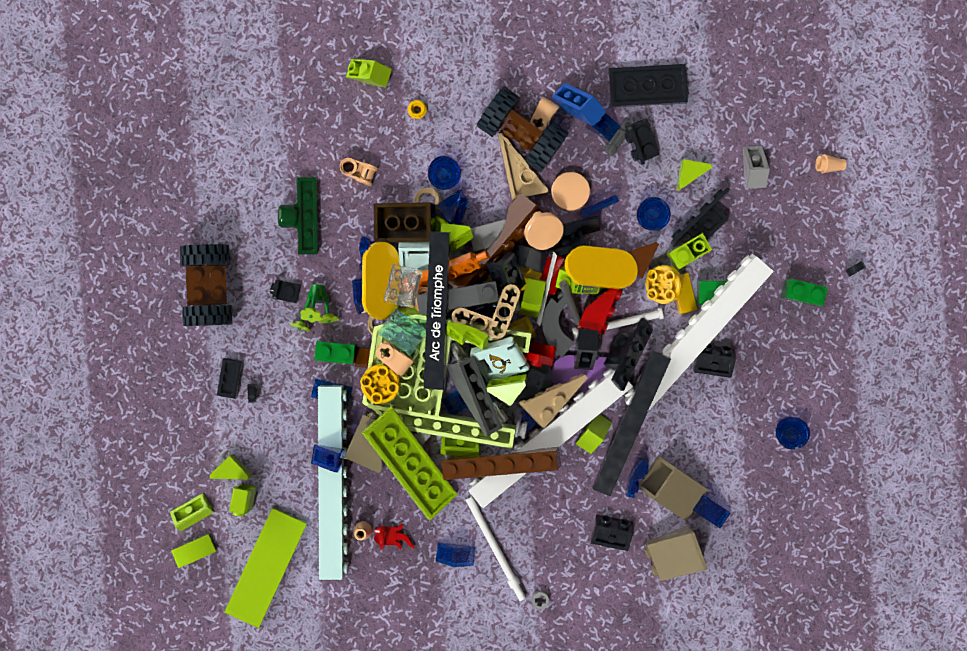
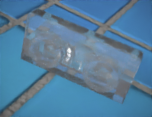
[384,264,422,308]

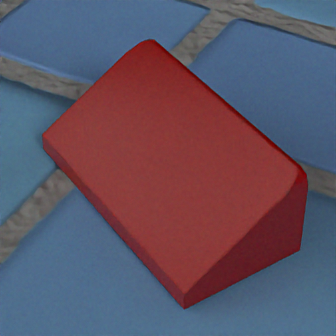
[539,256,565,296]

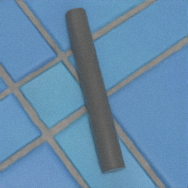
[559,280,581,325]

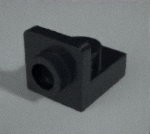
[270,280,301,303]

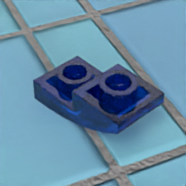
[625,458,649,498]

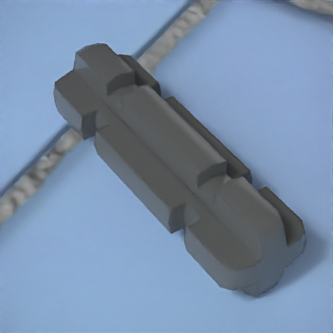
[604,121,631,156]

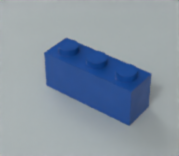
[552,83,606,126]

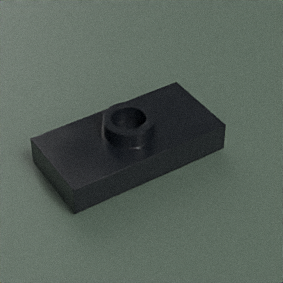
[216,358,243,399]
[514,367,548,405]

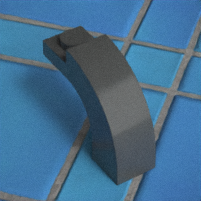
[542,292,576,357]

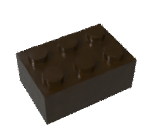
[374,202,436,243]

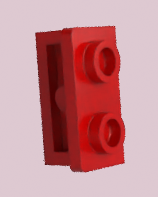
[522,341,556,367]

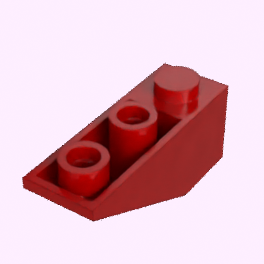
[578,288,623,338]

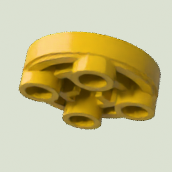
[645,265,683,304]
[360,364,400,404]

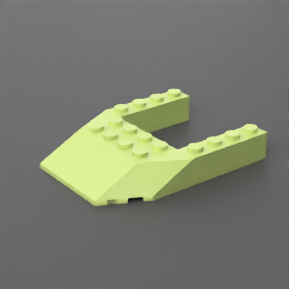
[362,314,532,448]

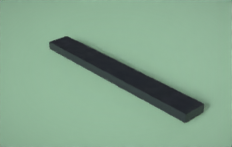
[592,350,671,496]

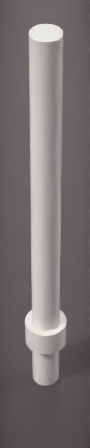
[465,496,526,601]

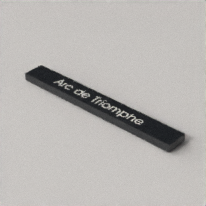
[424,231,451,390]

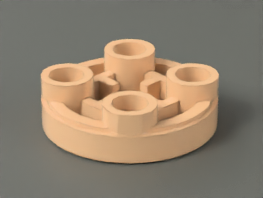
[551,172,590,211]
[524,211,563,250]

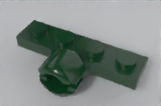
[278,177,318,255]

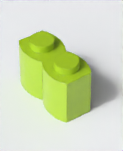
[229,483,256,517]

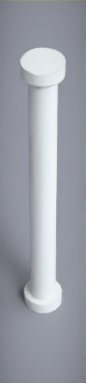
[571,308,664,339]

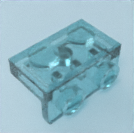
[378,309,426,356]

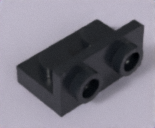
[624,118,660,165]
[487,252,526,297]
[693,344,736,378]
[591,514,634,551]

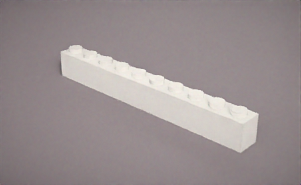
[623,254,774,411]
[468,368,633,508]

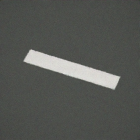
[537,252,557,327]

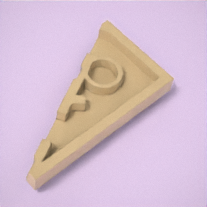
[498,133,548,200]
[519,374,588,428]

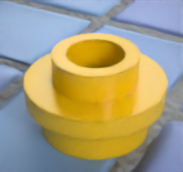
[408,100,427,119]

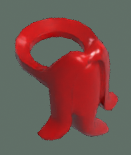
[374,523,415,550]

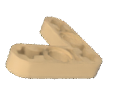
[452,284,520,340]

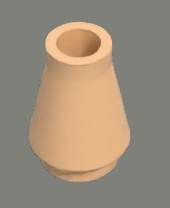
[815,154,847,173]
[353,521,372,540]

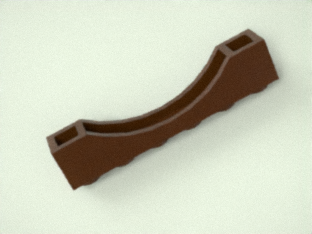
[449,193,543,288]
[441,447,561,480]

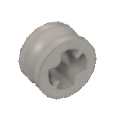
[515,420,527,439]
[532,591,549,609]

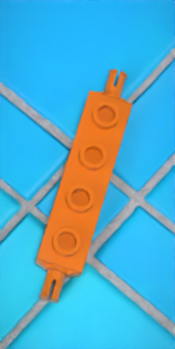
[399,251,490,294]

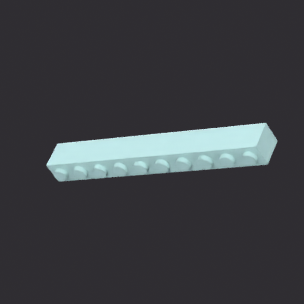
[318,385,348,580]

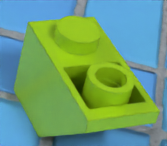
[346,59,392,87]
[666,233,712,270]

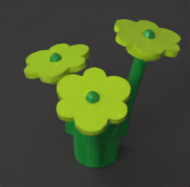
[289,284,340,332]

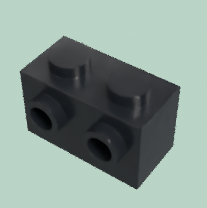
[574,329,601,370]

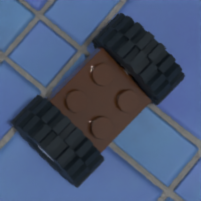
[477,86,569,172]
[180,244,233,326]

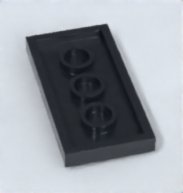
[608,64,688,108]

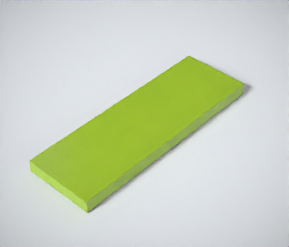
[362,407,458,520]
[224,507,307,628]

